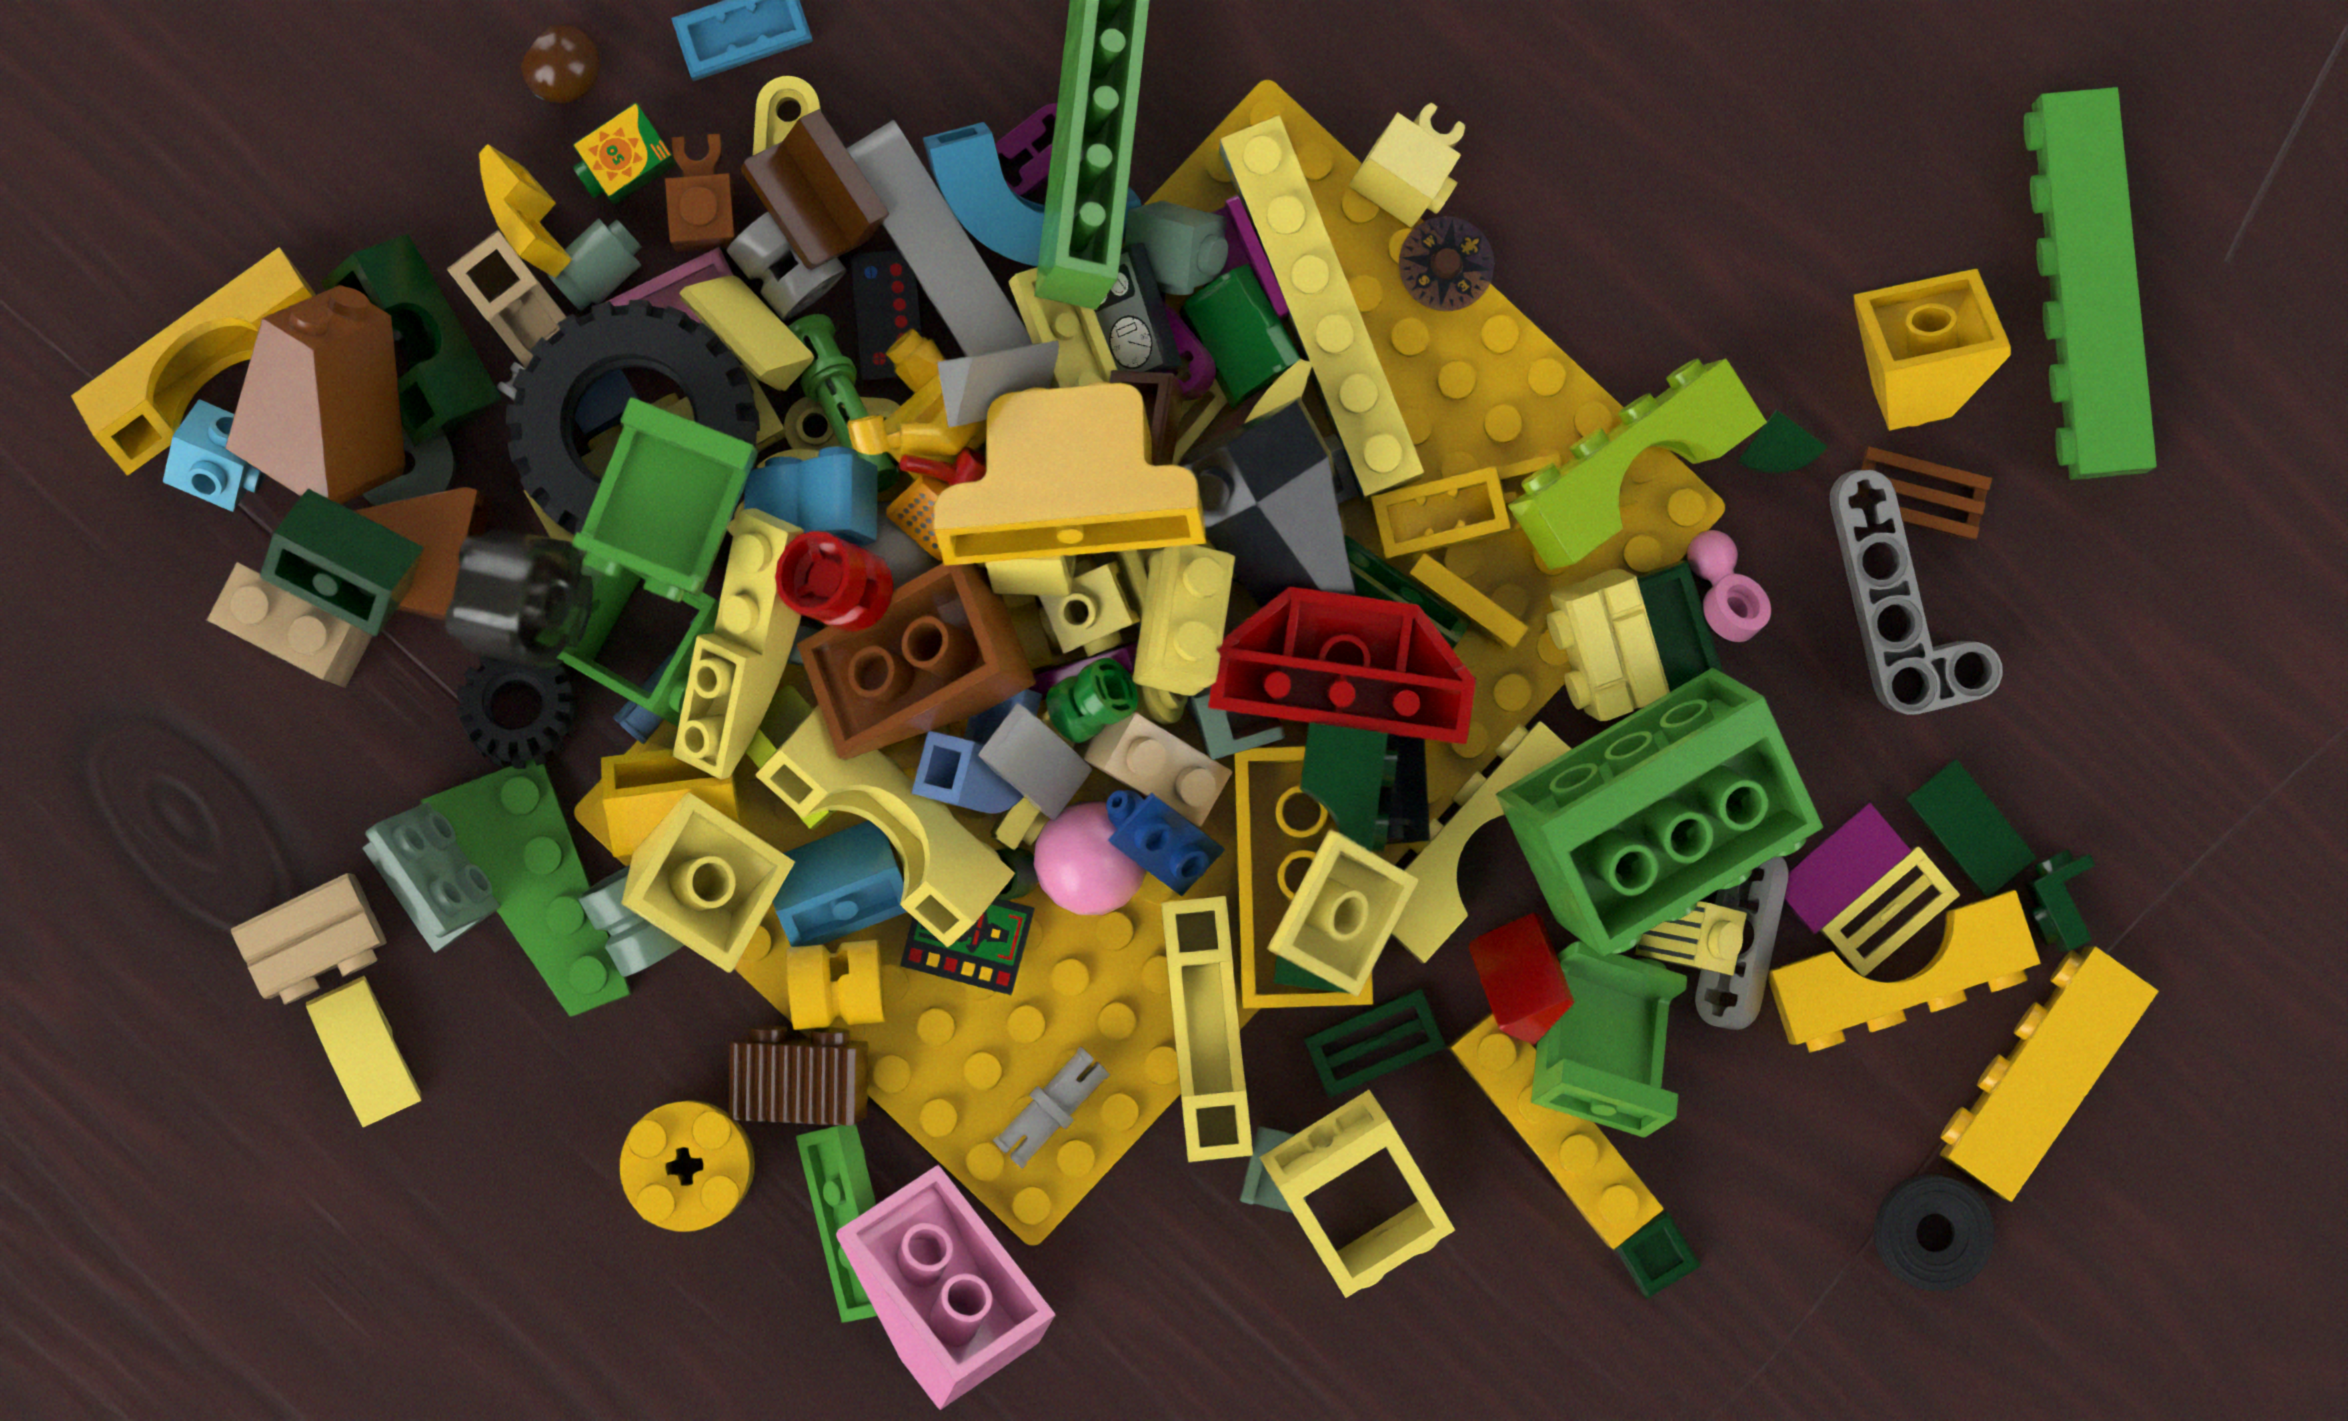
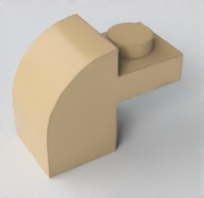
[447,230,567,369]

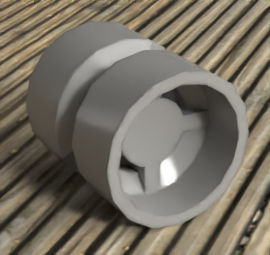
[726,212,847,322]

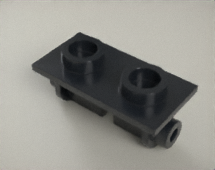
[1377,734,1430,845]

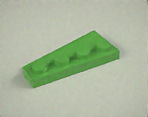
[420,759,632,1017]

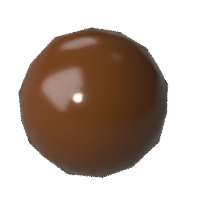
[520,24,601,104]

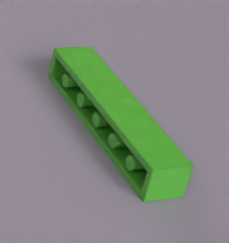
[1034,0,1149,310]
[2024,87,2157,480]

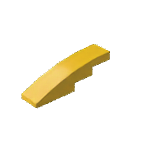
[1371,451,1638,559]

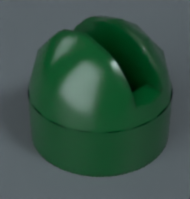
[995,847,1039,901]

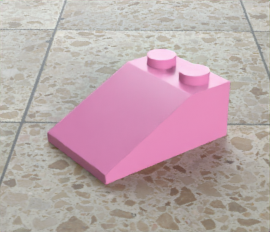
[836,1165,1056,1410]

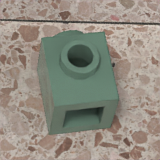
[1124,201,1228,295]

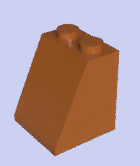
[226,285,406,504]
[354,487,493,625]

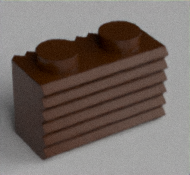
[729,1025,869,1126]

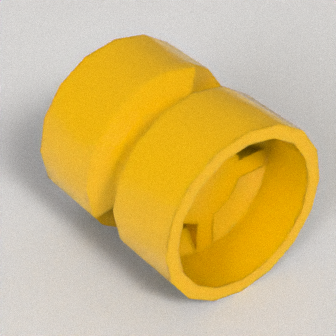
[786,940,885,1030]

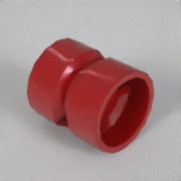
[775,531,894,632]

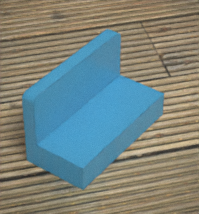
[772,820,907,947]

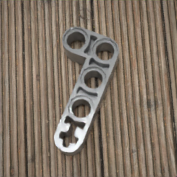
[1830,470,2003,715]

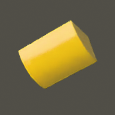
[601,748,740,857]

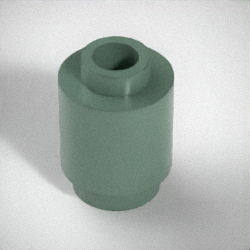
[547,218,642,312]

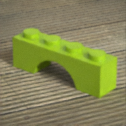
[1508,358,1767,570]

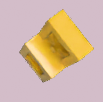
[479,144,572,278]

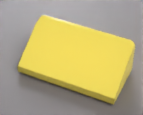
[679,275,814,391]

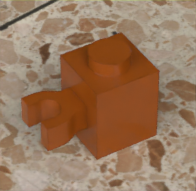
[665,133,739,252]

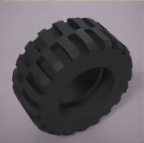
[506,300,760,536]

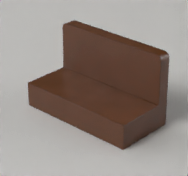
[741,109,889,270]

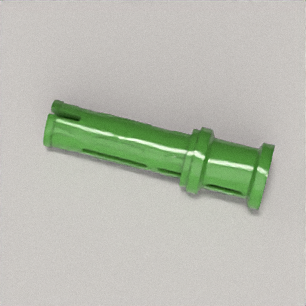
[788,314,900,493]

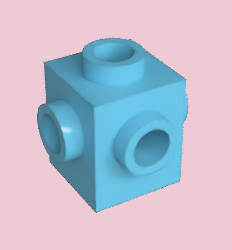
[163,399,267,512]

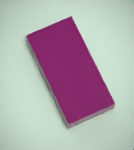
[1784,803,1911,934]

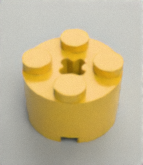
[620,1100,755,1232]

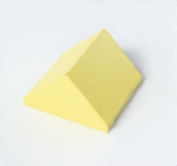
[621,793,795,972]
[1267,830,1418,996]

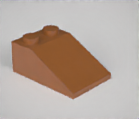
[797,563,1036,760]

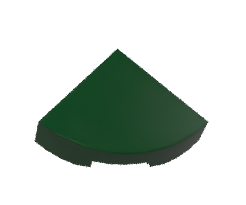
[1737,409,1828,474]

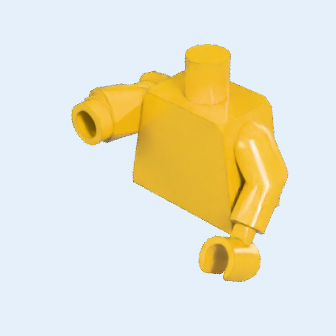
[847,328,994,482]

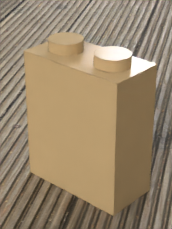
[207,562,373,688]

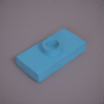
[671,0,813,81]

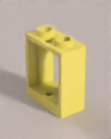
[1259,1090,1455,1298]

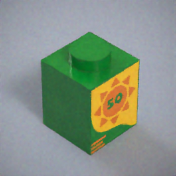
[572,102,677,206]

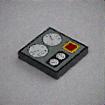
[1094,243,1182,373]

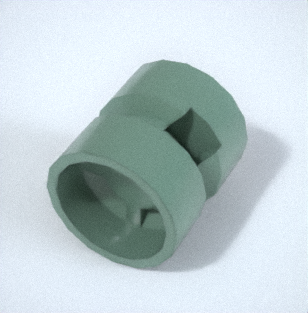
[577,864,684,977]

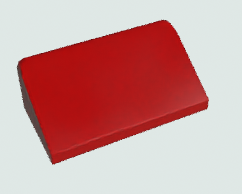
[1468,912,1575,1045]

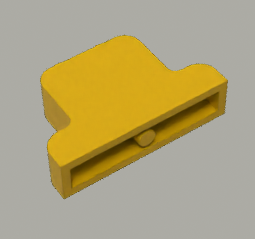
[934,382,1206,566]

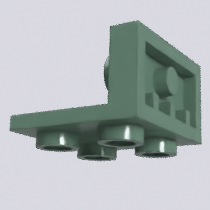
[362,802,501,953]

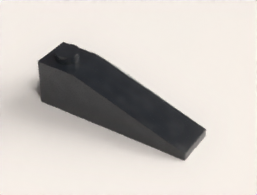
[1177,396,1359,608]

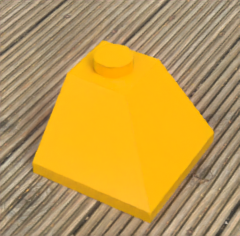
[1854,268,2011,431]

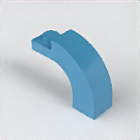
[923,122,1141,266]

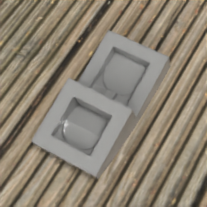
[978,703,1093,821]

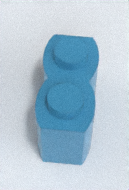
[744,447,878,546]

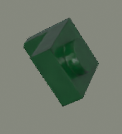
[2024,848,2096,952]

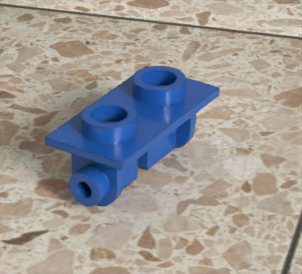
[1106,790,1225,896]

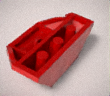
[1207,586,1476,745]

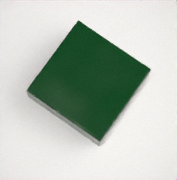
[1615,1210,1701,1299]

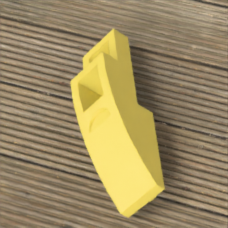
[673,508,804,779]

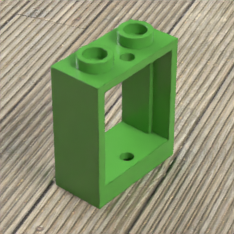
[537,565,720,727]

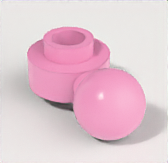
[1687,530,1771,642]

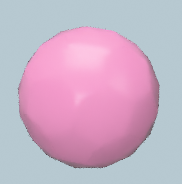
[1034,801,1147,915]

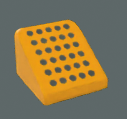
[886,475,951,562]

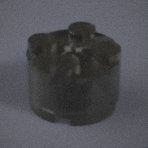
[445,529,593,669]

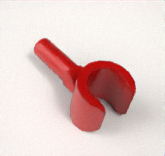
[899,447,987,486]

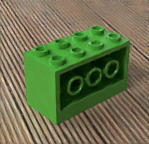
[1495,668,1823,957]

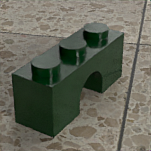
[321,234,502,447]

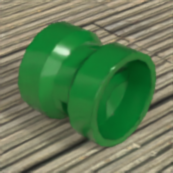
[1046,657,1138,743]

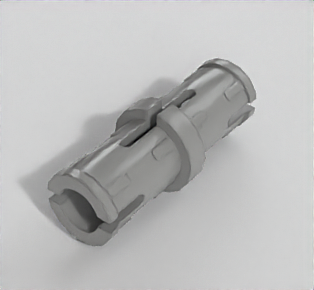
[993,1046,1111,1169]

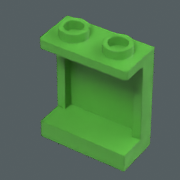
[572,397,758,603]
[1531,941,1687,1138]

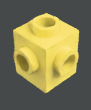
[1039,559,1141,657]

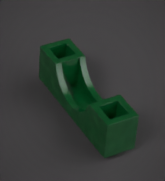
[1273,722,1398,994]

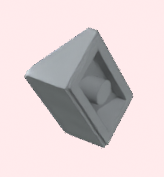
[937,340,1059,427]

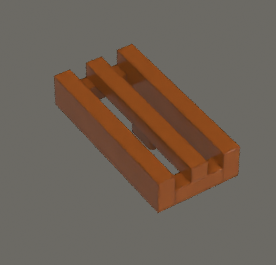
[1851,447,1992,541]

